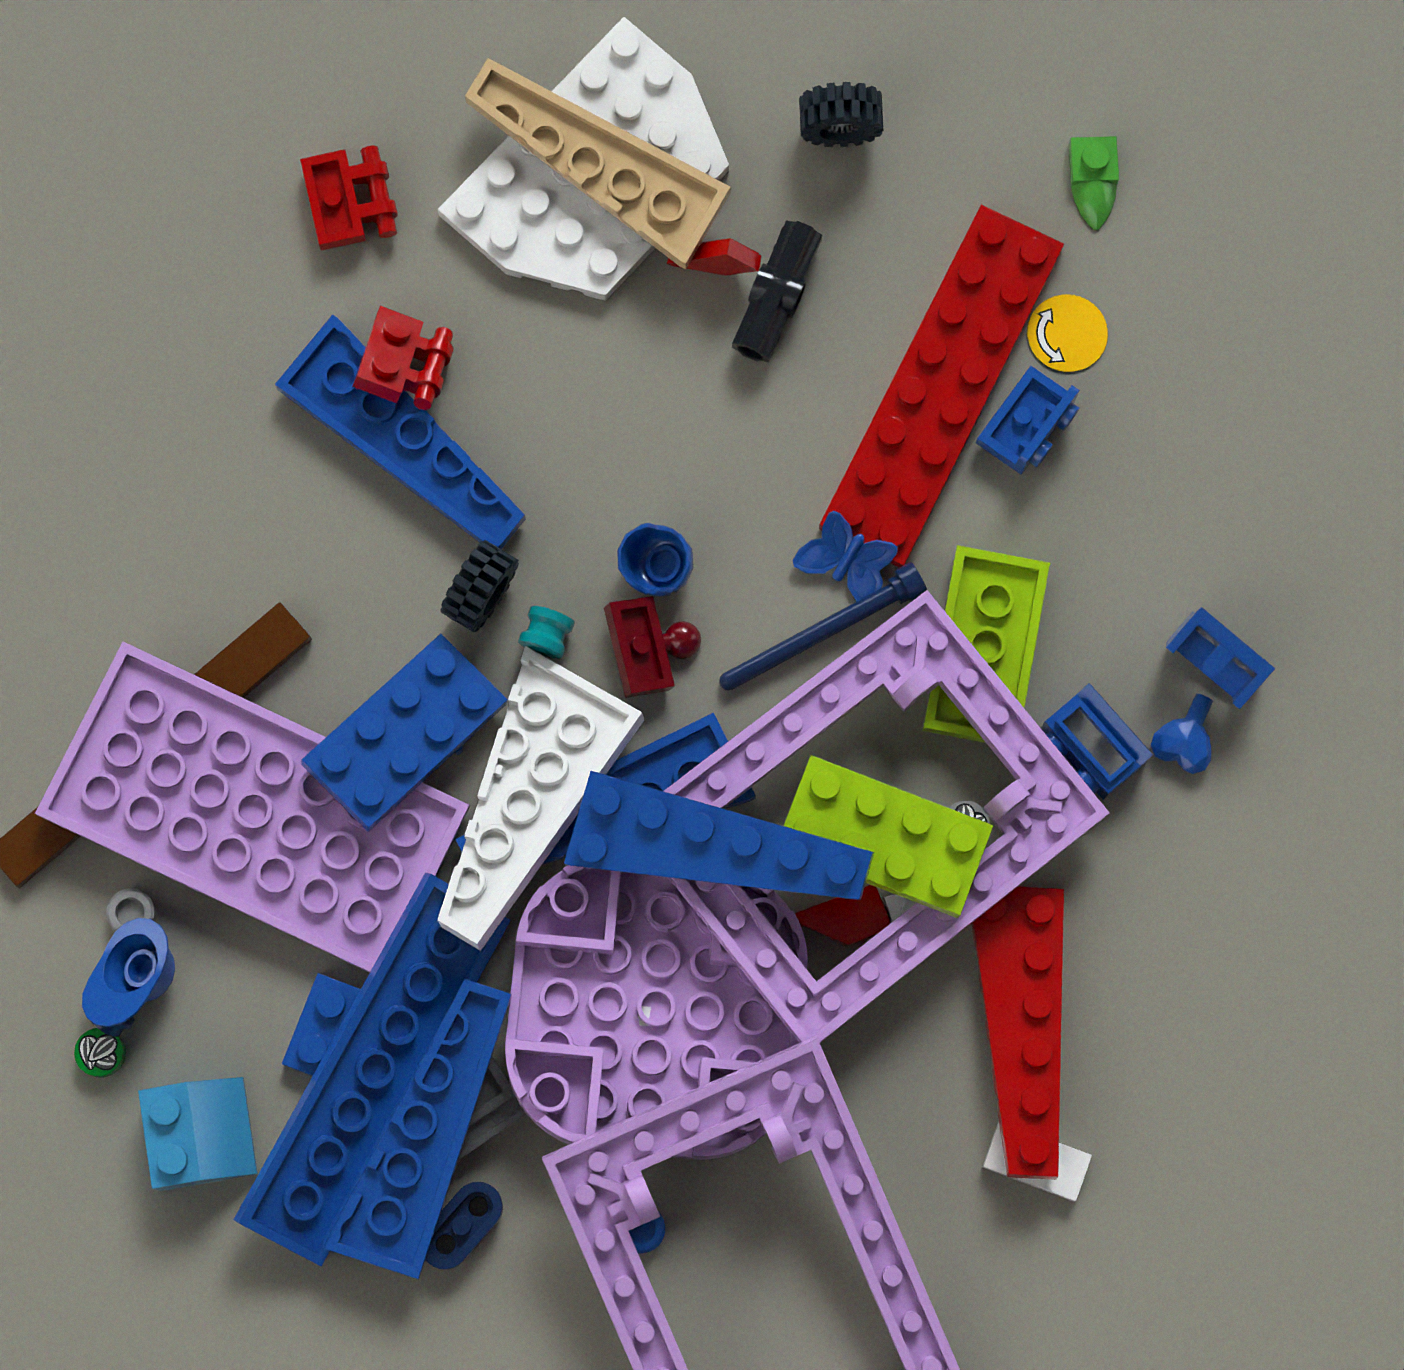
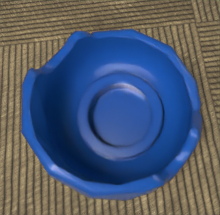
[617,523,694,597]

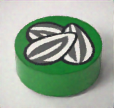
[74,1028,126,1078]

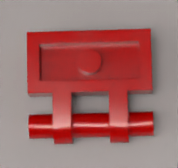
[300,145,398,251]
[352,305,454,410]

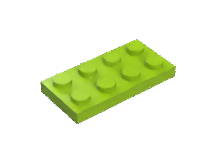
[922,545,1050,743]
[784,755,993,918]

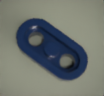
[426,1182,503,1269]

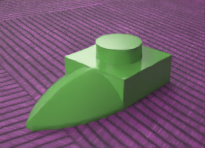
[1069,136,1119,230]

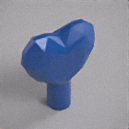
[1150,694,1213,774]

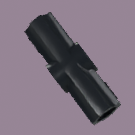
[732,220,823,362]

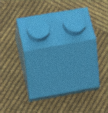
[138,1077,258,1191]

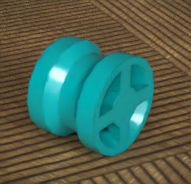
[518,605,575,659]

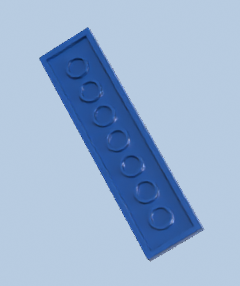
[233,872,511,1267]

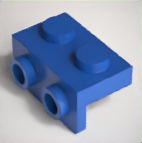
[976,366,1080,475]

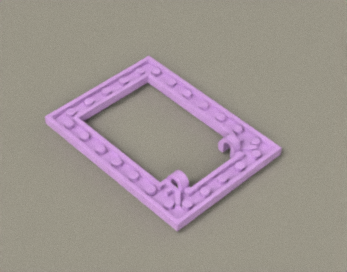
[664,590,1110,1043]
[542,1036,960,1370]

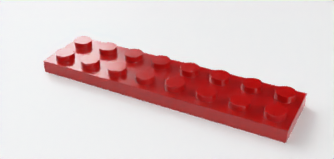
[819,204,1064,568]

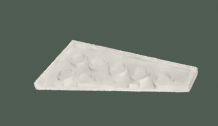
[438,646,644,951]

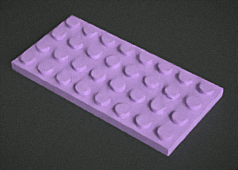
[35,642,470,973]

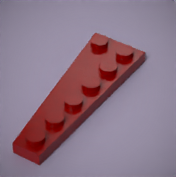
[971,886,1064,1180]

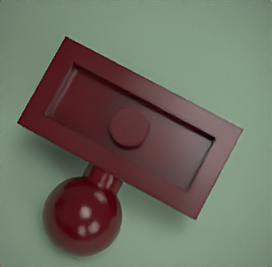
[604,596,701,698]

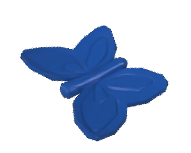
[792,511,898,602]

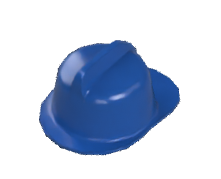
[82,918,175,1027]

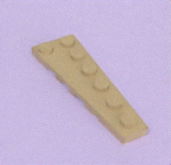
[465,58,731,270]

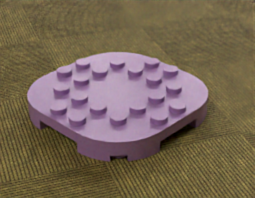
[505,865,808,1160]

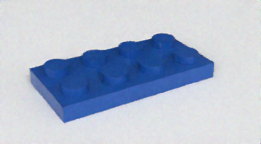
[301,633,508,832]

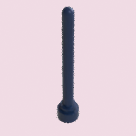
[719,562,927,691]

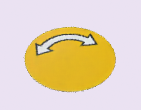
[1027,294,1108,372]

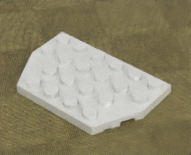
[438,17,729,301]

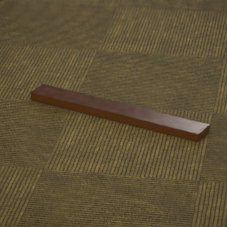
[0,602,312,889]

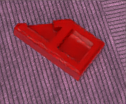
[667,238,762,276]
[795,885,891,947]

